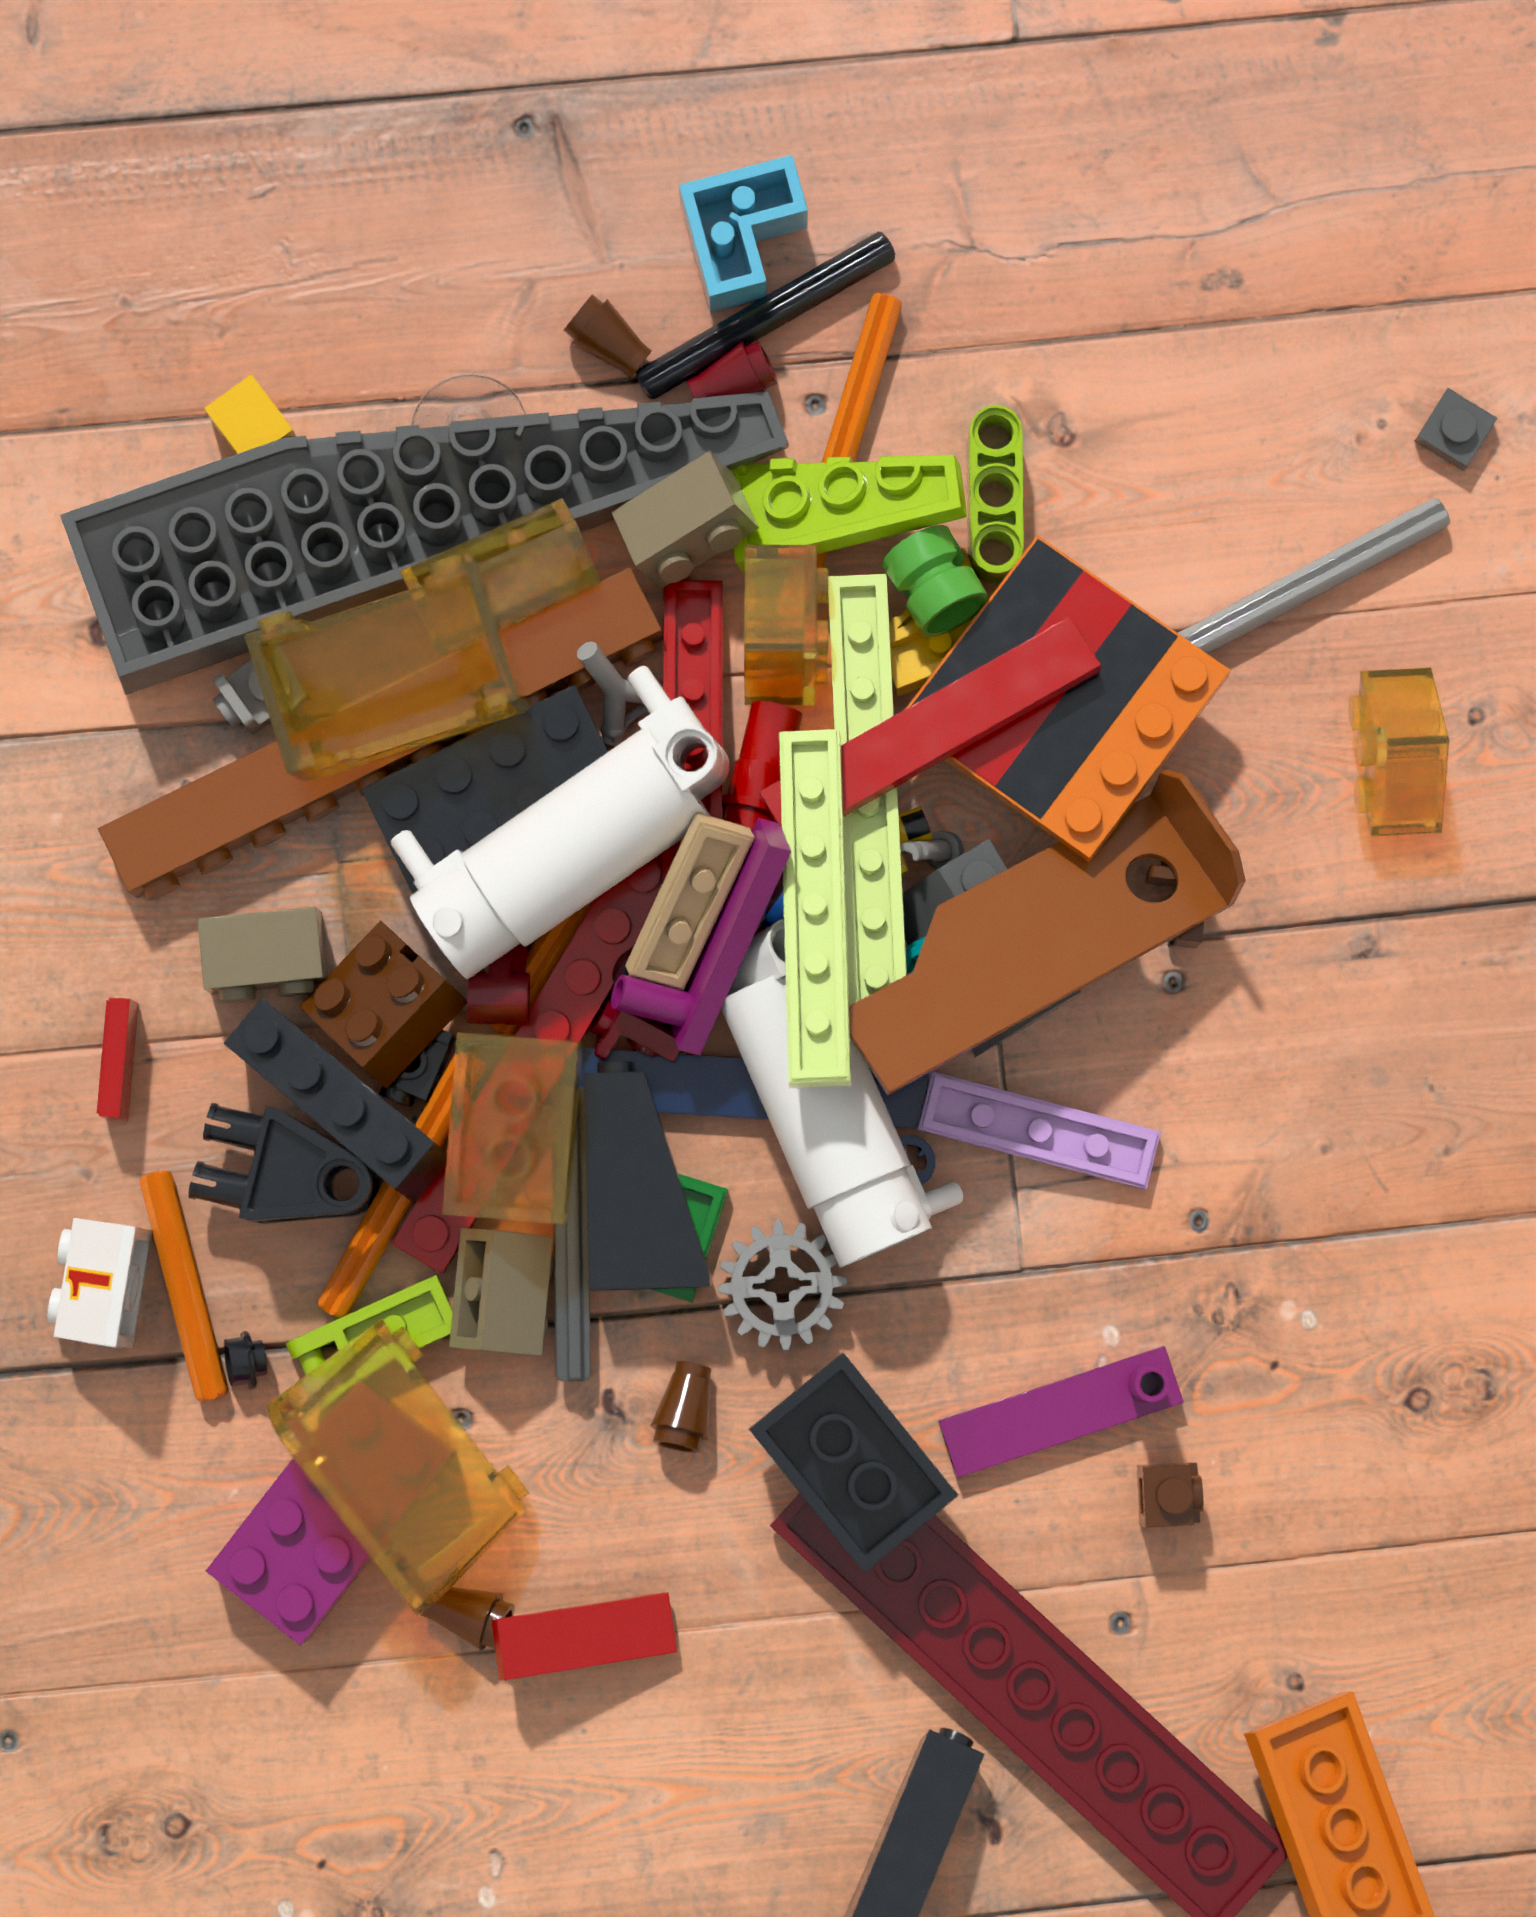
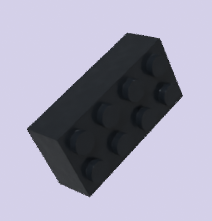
[361,685,608,894]

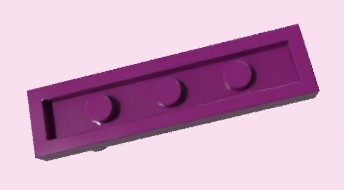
[611,818,791,1056]
[938,1346,1184,1478]

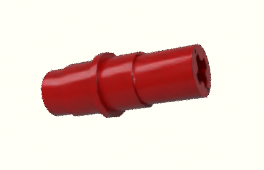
[722,701,803,831]

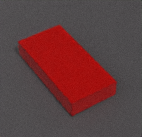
[96,997,138,1121]

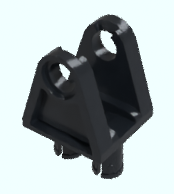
[188,1103,380,1224]

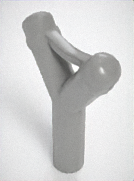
[577,641,663,747]

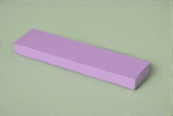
[916,1072,1161,1189]

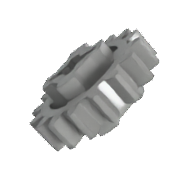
[717,1220,847,1350]

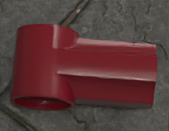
[467,943,530,1025]

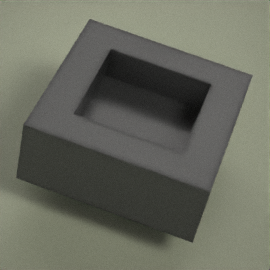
[1415,388,1497,471]

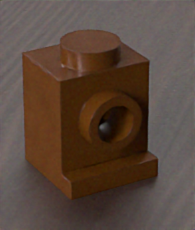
[1137,1462,1204,1527]

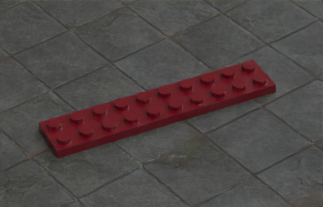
[770,1493,1288,1917]

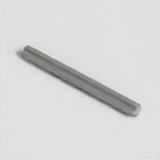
[1178,498,1450,654]

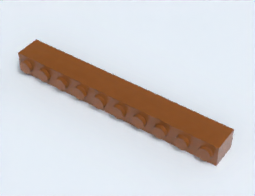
[97,567,663,901]

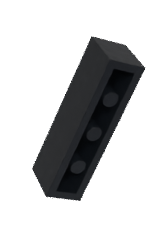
[223,998,453,1203]

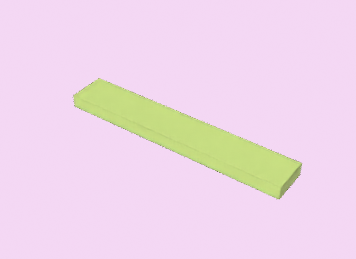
[779,729,851,1088]

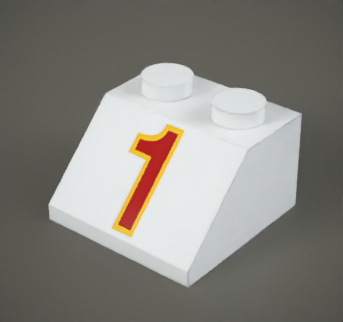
[47,1218,152,1348]

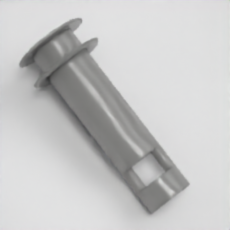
[900,831,964,869]

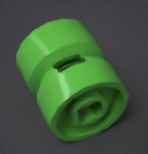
[882,525,989,637]

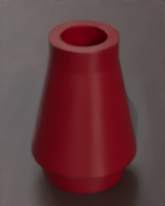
[687,340,778,398]

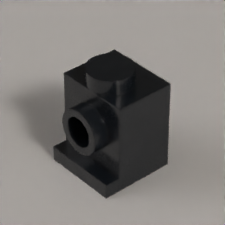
[371,1030,457,1108]

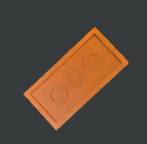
[1244,1691,1435,1917]

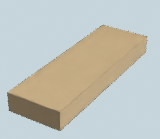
[625,812,755,991]

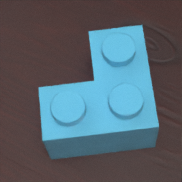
[679,155,808,313]

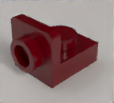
[591,1000,680,1062]

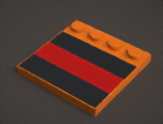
[906,535,1230,863]

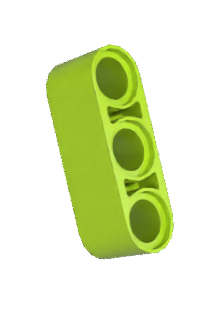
[967,405,1024,584]

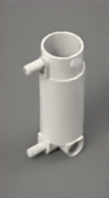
[391,666,729,980]
[721,919,963,1268]

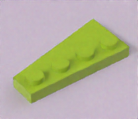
[730,455,967,572]

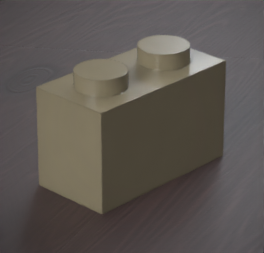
[611,450,759,589]
[197,906,328,1003]
[449,1228,554,1356]

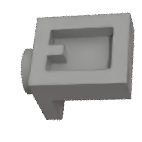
[212,644,310,735]

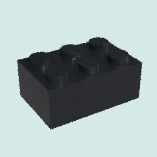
[749,1352,959,1573]

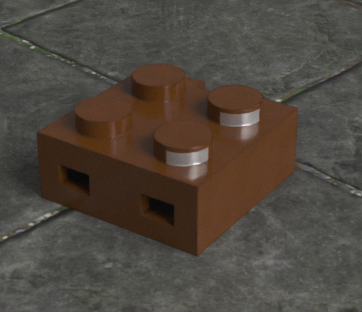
[299,920,467,1089]

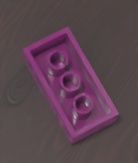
[206,1378,454,1646]

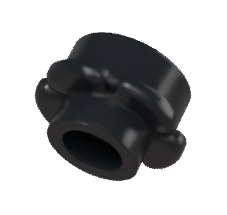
[224,1331,267,1390]

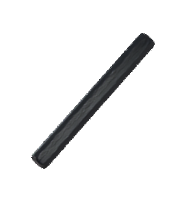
[636,232,896,399]

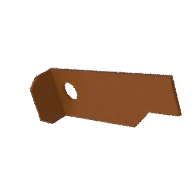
[849,769,1246,1095]

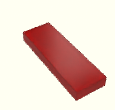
[491,1592,677,1680]

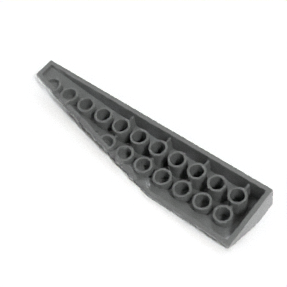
[60,391,789,695]

